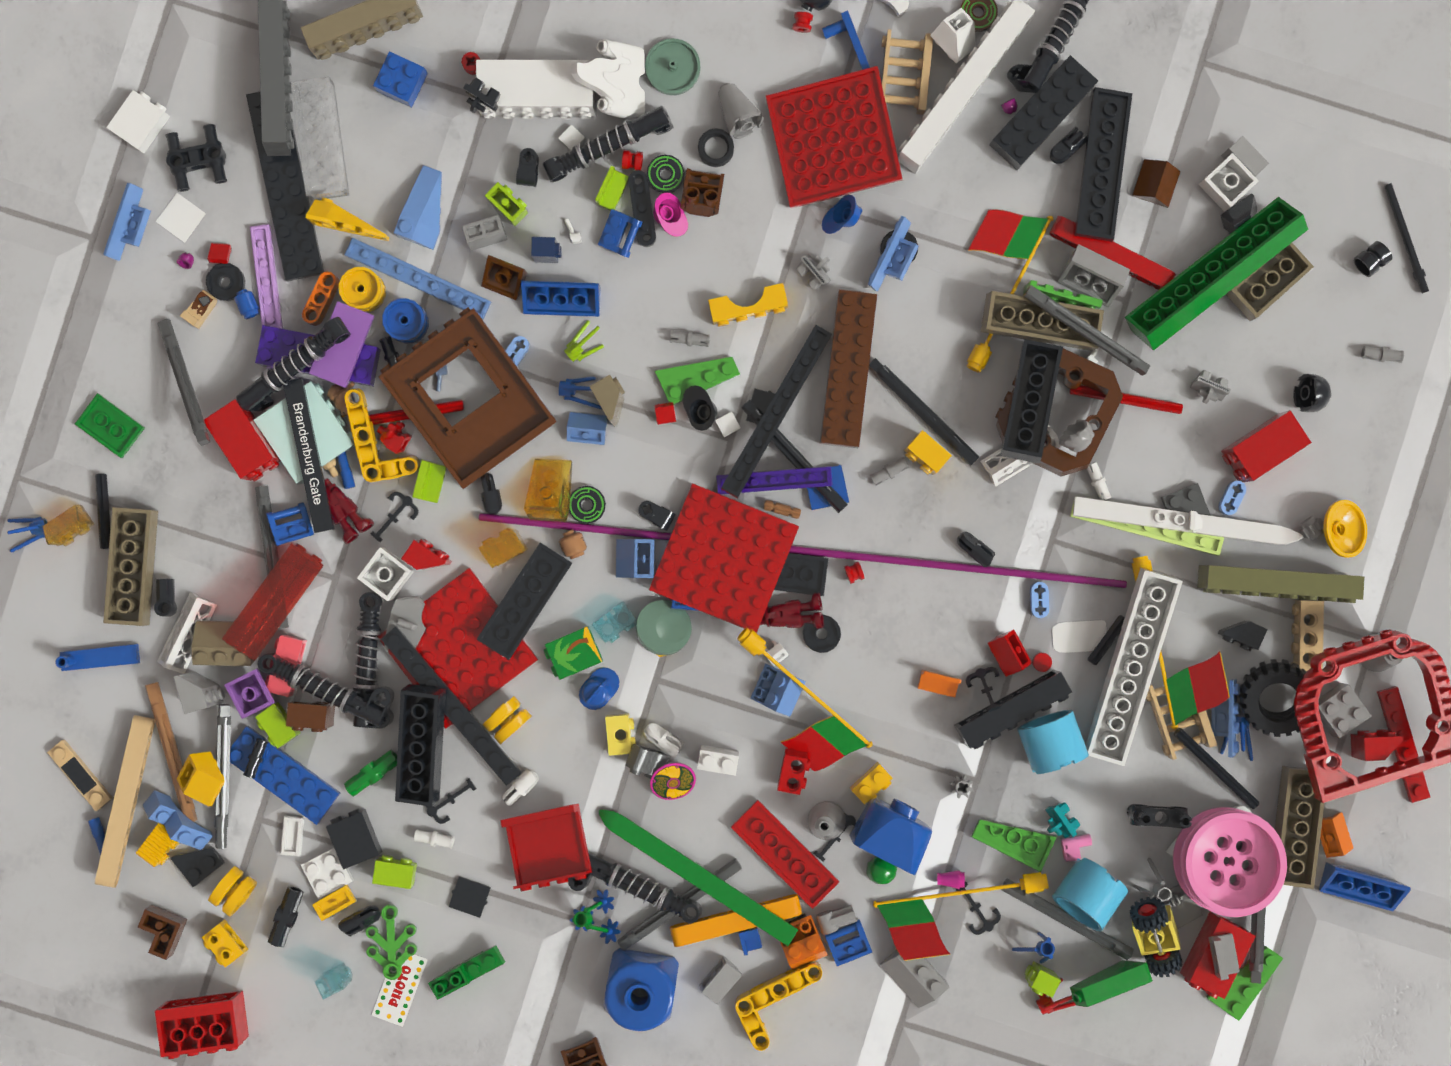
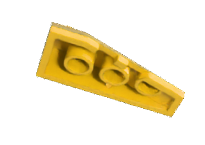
[305,198,389,241]

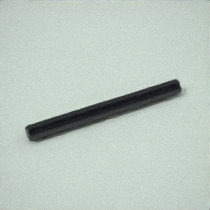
[1174,728,1260,809]

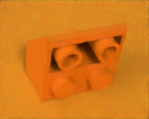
[780,915,828,970]

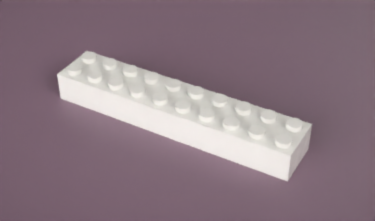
[898,0,1035,174]
[1085,568,1183,766]

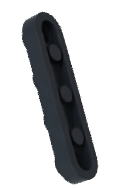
[628,170,656,247]

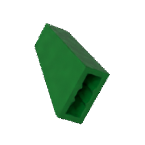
[1070,960,1153,1007]

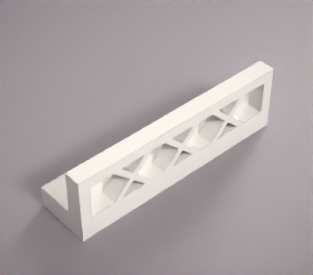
[980,425,1061,486]
[157,592,217,674]

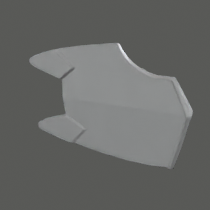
[384,596,426,652]

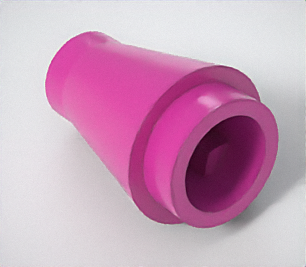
[937,870,965,889]

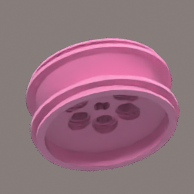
[1173,807,1287,917]

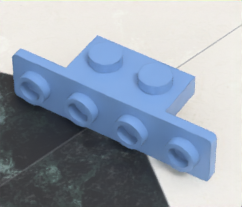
[103,183,151,261]
[868,216,919,292]
[1211,679,1240,758]

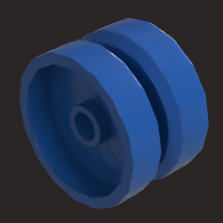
[382,298,429,344]

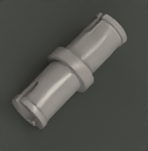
[670,330,710,347]
[1361,346,1404,363]
[870,457,909,486]

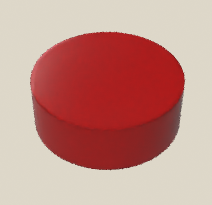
[1032,653,1052,672]

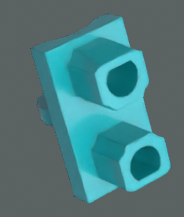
[1045,802,1081,838]

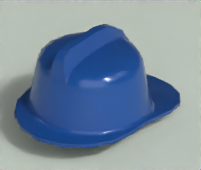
[822,194,863,234]
[579,668,620,710]

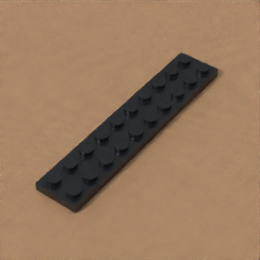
[246,91,324,282]

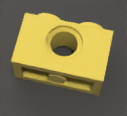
[605,713,636,756]

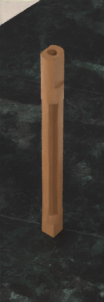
[145,682,198,822]

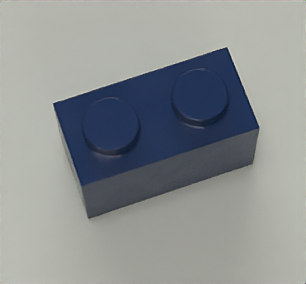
[531,237,562,263]

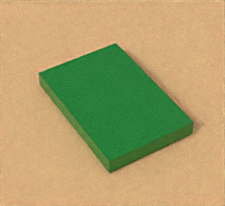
[75,393,145,458]

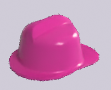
[653,193,688,237]

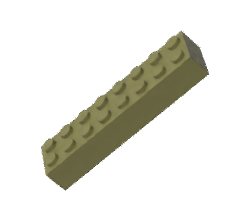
[1197,565,1365,603]

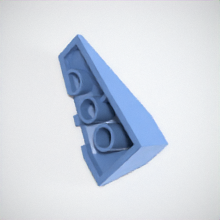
[394,165,442,250]

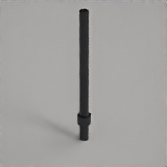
[1384,183,1429,293]

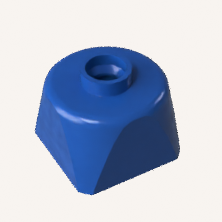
[849,798,933,875]
[604,948,679,1031]

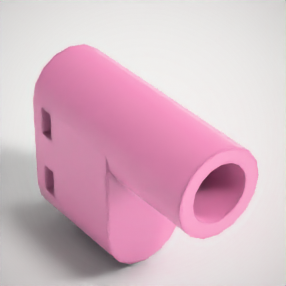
[1061,834,1092,862]

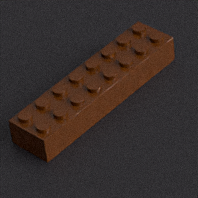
[820,290,877,449]

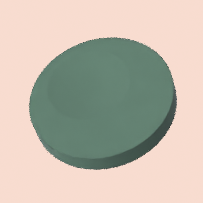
[645,38,701,95]
[635,600,692,656]

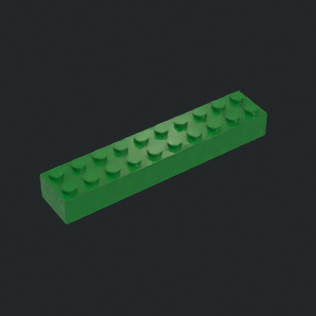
[1125,197,1309,351]

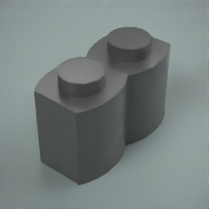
[625,744,670,779]

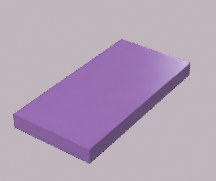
[309,301,375,388]

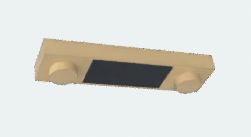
[47,739,113,811]

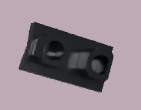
[463,78,501,113]

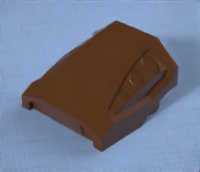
[681,168,725,217]
[561,1037,607,1066]

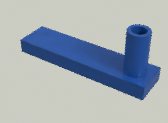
[822,10,870,70]
[55,644,140,671]

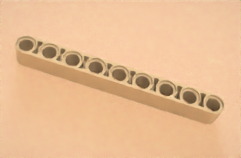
[95,715,155,888]

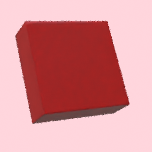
[207,243,232,264]
[654,402,676,425]

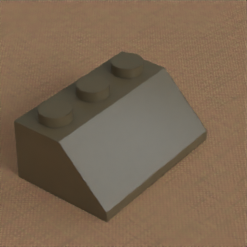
[191,621,257,666]

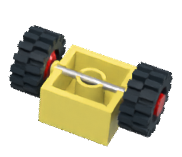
[1130,897,1183,977]

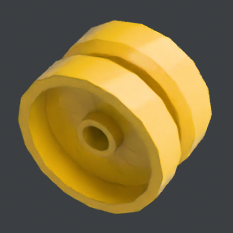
[339,267,386,312]
[482,696,532,744]
[208,866,257,917]

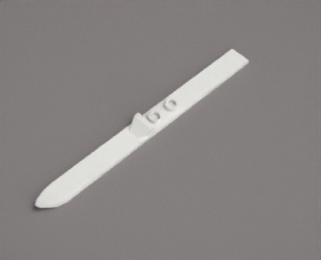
[1073,497,1303,545]

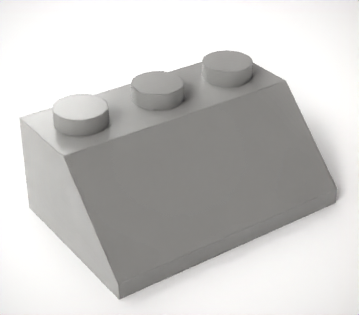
[1057,244,1130,307]
[173,672,225,714]
[880,949,950,1008]

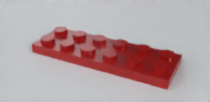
[731,800,840,909]

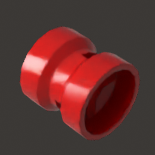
[622,150,643,171]

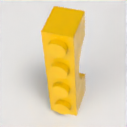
[708,283,788,327]

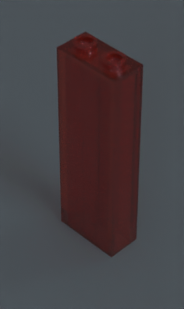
[222,543,324,662]

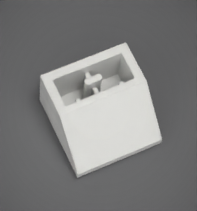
[930,8,976,64]

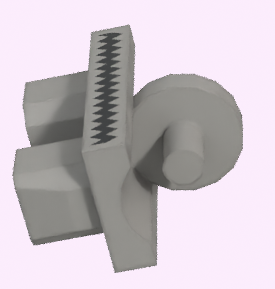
[796,254,831,289]
[1190,370,1231,404]

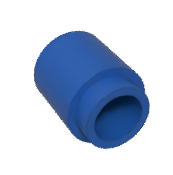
[234,289,259,319]

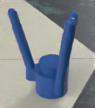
[559,377,602,409]
[7,517,50,553]
[1220,717,1253,761]
[1012,932,1055,964]

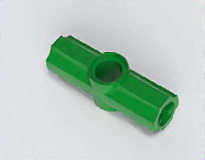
[344,749,397,797]

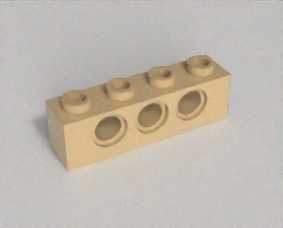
[1291,600,1324,671]

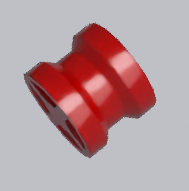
[792,11,813,33]
[461,52,480,75]
[844,561,865,584]

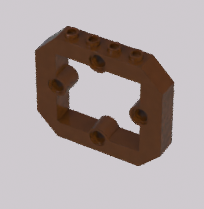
[995,348,1123,477]

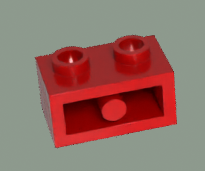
[988,629,1032,677]

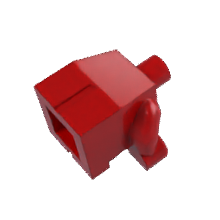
[377,421,412,454]

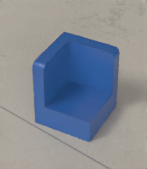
[738,927,762,956]

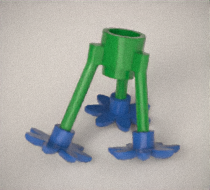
[570,890,621,944]

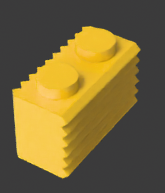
[136,823,179,867]

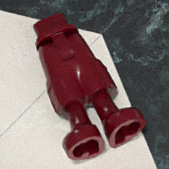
[325,478,374,544]
[760,593,824,629]

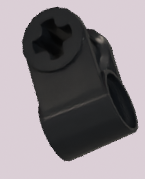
[516,148,539,187]
[639,501,676,531]

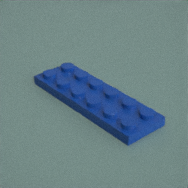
[230,726,340,825]

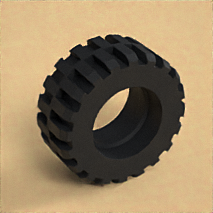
[1239,659,1307,737]

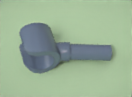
[436,365,448,392]

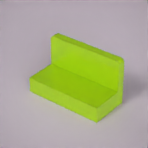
[595,166,629,211]
[412,460,447,503]

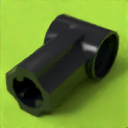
[154,579,177,617]

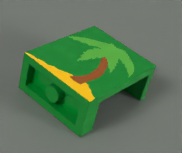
[543,626,603,680]

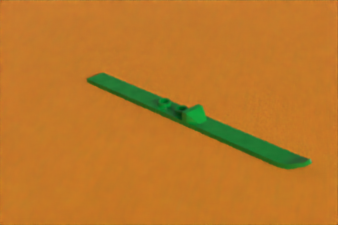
[599,809,798,946]

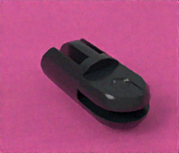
[1050,127,1088,164]
[480,473,502,514]
[957,532,995,567]
[338,905,381,937]

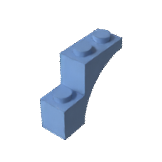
[143,790,213,850]

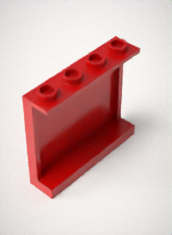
[500,803,592,892]

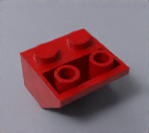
[401,539,452,570]
[1350,729,1403,761]

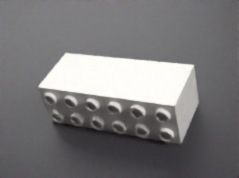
[476,60,596,119]

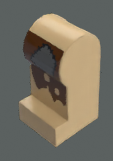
[180,290,217,329]

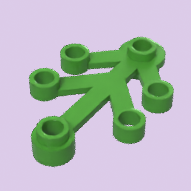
[366,904,417,980]

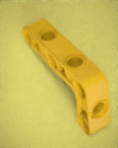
[345,388,420,482]
[735,961,822,1051]

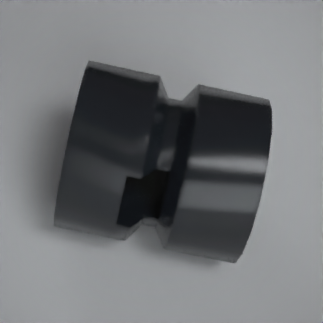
[1354,241,1392,277]

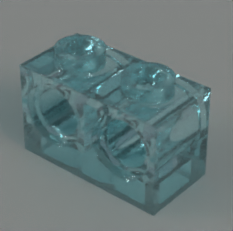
[592,601,637,643]
[315,963,352,999]

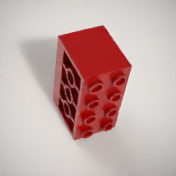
[155,991,249,1059]

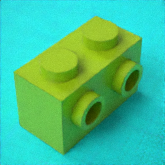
[485,182,528,226]
[255,702,301,748]
[372,855,417,889]
[1025,961,1061,998]

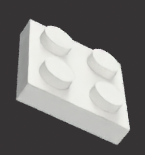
[301,848,354,899]

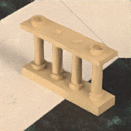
[881,29,933,115]
[1146,685,1217,760]

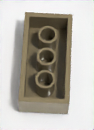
[1226,243,1314,321]

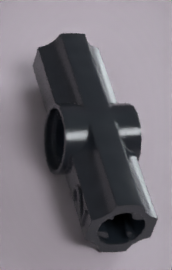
[268,886,304,947]

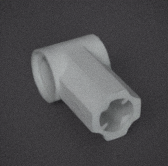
[816,905,857,935]

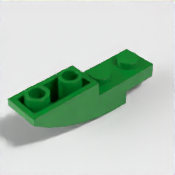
[428,945,505,1000]

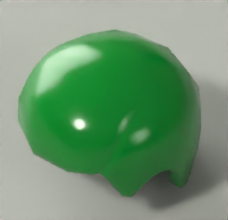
[866,856,897,884]

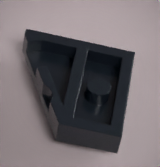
[170,847,225,887]

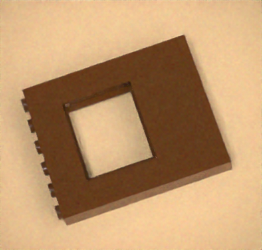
[378,307,557,489]

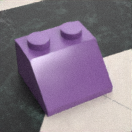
[225,668,275,719]

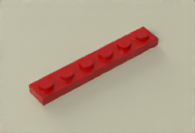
[1377,686,1431,803]

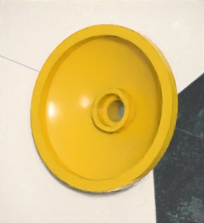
[1323,500,1367,558]

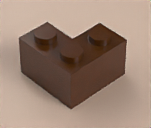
[286,701,335,732]
[138,905,188,960]

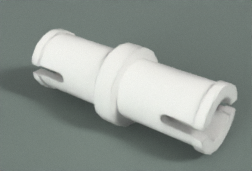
[1087,461,1112,501]
[414,829,455,849]

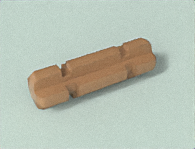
[763,500,801,519]

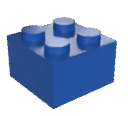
[373,51,428,108]

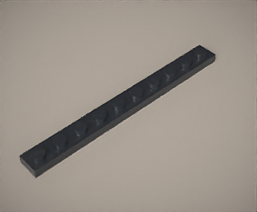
[721,325,832,499]
[381,626,522,786]

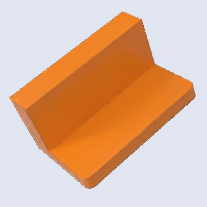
[917,670,962,698]
[1320,812,1353,858]

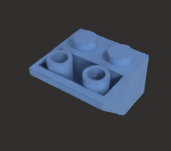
[616,539,655,578]
[750,664,806,717]

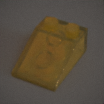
[524,459,572,522]

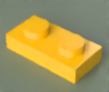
[312,884,357,921]

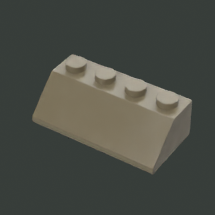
[589,375,625,427]

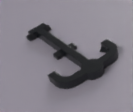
[370,492,419,543]
[966,667,1001,713]
[426,778,477,824]
[813,812,856,862]
[955,882,1001,935]

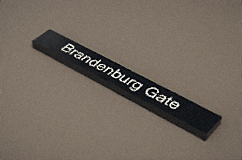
[283,378,335,533]

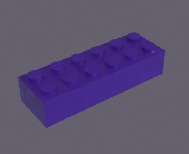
[255,325,381,387]

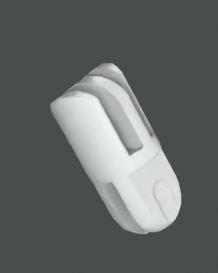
[644,723,684,758]
[502,770,539,806]

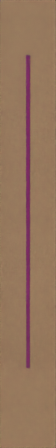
[479,513,1127,588]

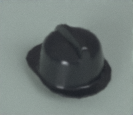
[682,385,718,431]

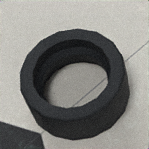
[698,128,734,167]

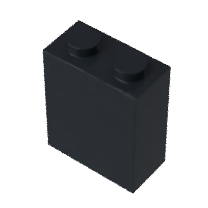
[326,808,383,870]

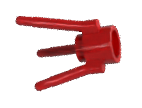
[1036,978,1076,1015]

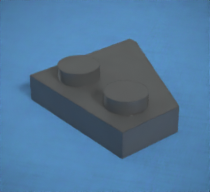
[1161,483,1211,516]

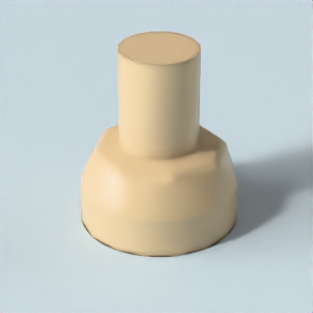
[323,459,339,478]

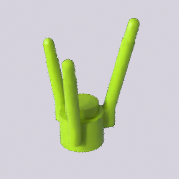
[564,320,604,362]

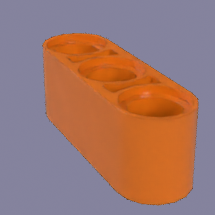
[302,271,340,326]

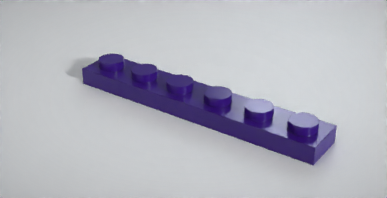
[716,466,833,494]

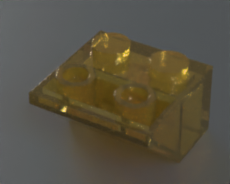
[43,505,94,546]
[479,528,528,568]

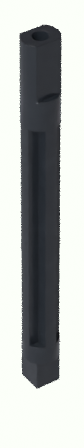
[869,358,980,466]
[742,400,848,513]

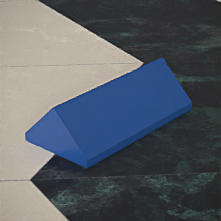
[521,281,601,317]
[1319,862,1411,911]

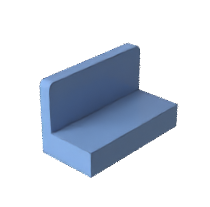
[567,412,608,445]

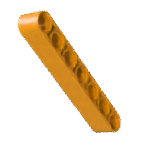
[669,894,802,947]

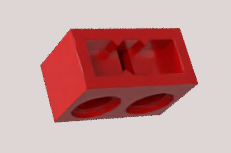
[777,748,811,795]

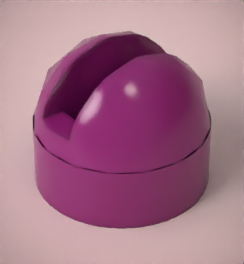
[1001,98,1018,114]
[177,252,194,269]

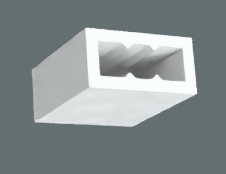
[106,90,170,153]
[697,745,739,776]

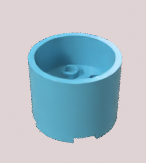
[1017,710,1089,774]
[1052,858,1128,931]

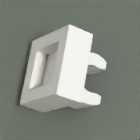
[765,640,789,666]

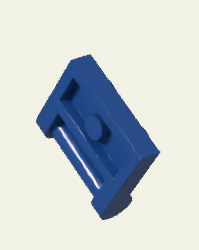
[598,209,643,258]
[266,502,314,546]
[825,919,873,966]

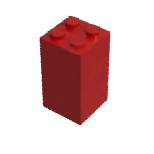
[204,399,281,481]
[1221,410,1312,482]
[1180,911,1256,999]

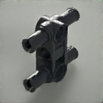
[165,124,227,192]
[1127,804,1192,828]

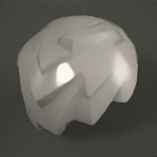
[1059,419,1095,452]

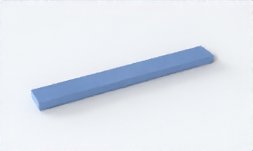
[344,238,492,319]

